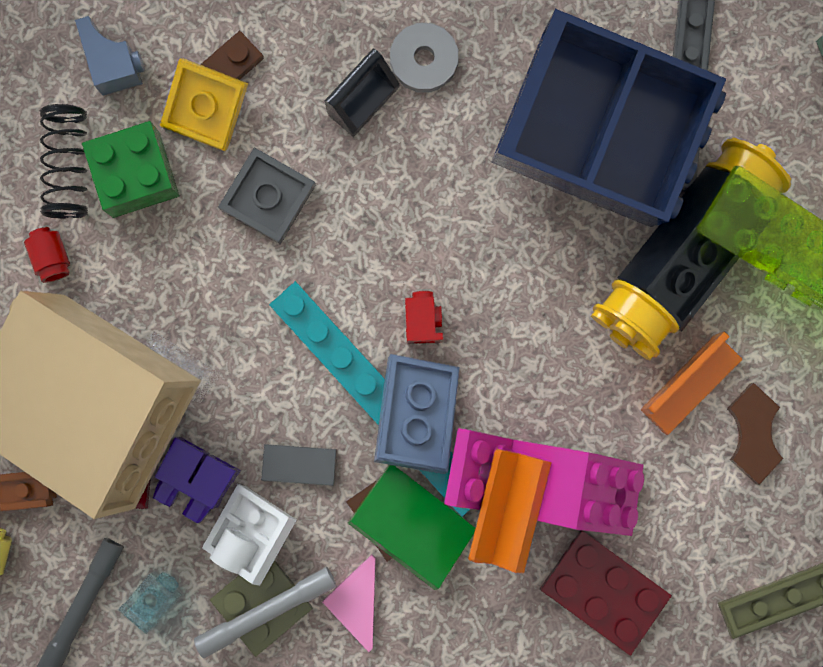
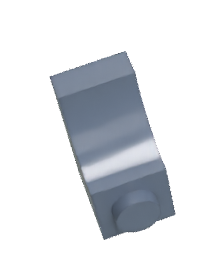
[75,16,145,96]

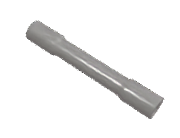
[194,567,337,658]

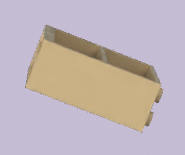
[0,290,201,519]

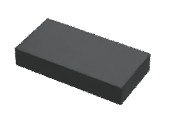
[261,444,337,486]

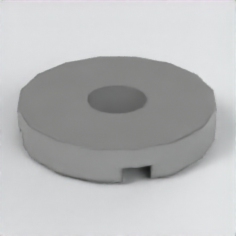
[390,23,458,92]

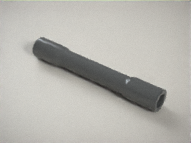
[37,538,124,667]

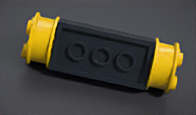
[591,138,792,360]

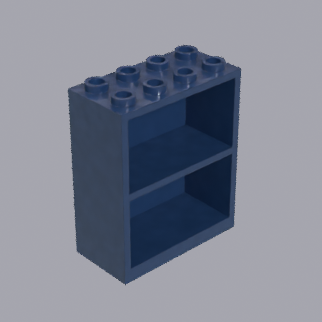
[491,8,726,227]

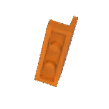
[640,331,743,435]
[468,449,552,573]

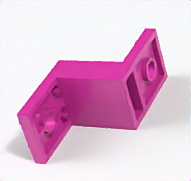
[444,428,644,536]

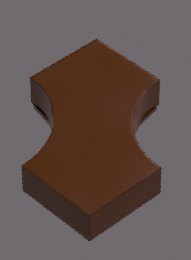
[727,383,784,485]

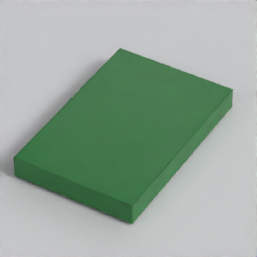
[348,465,476,590]

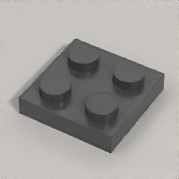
[218,147,316,245]

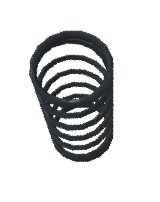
[40,104,88,219]

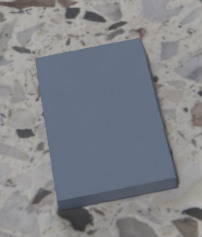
[374,354,460,474]

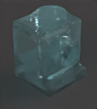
[118,571,182,634]

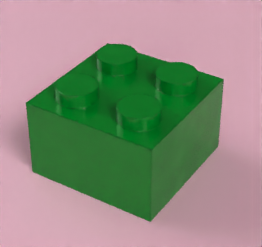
[82,121,180,218]

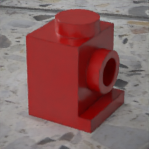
[405,291,443,344]

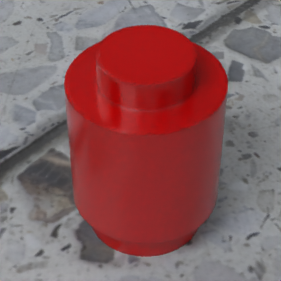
[24,227,70,283]

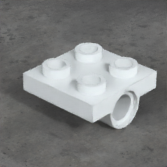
[202,484,296,586]

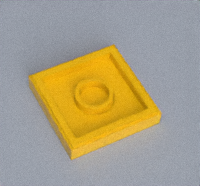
[160,58,248,151]

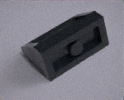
[324,48,400,137]

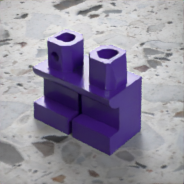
[152,437,241,523]

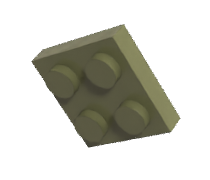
[210,560,313,657]

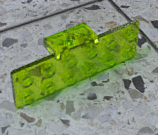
[697,166,823,309]

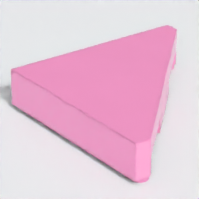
[322,554,376,652]

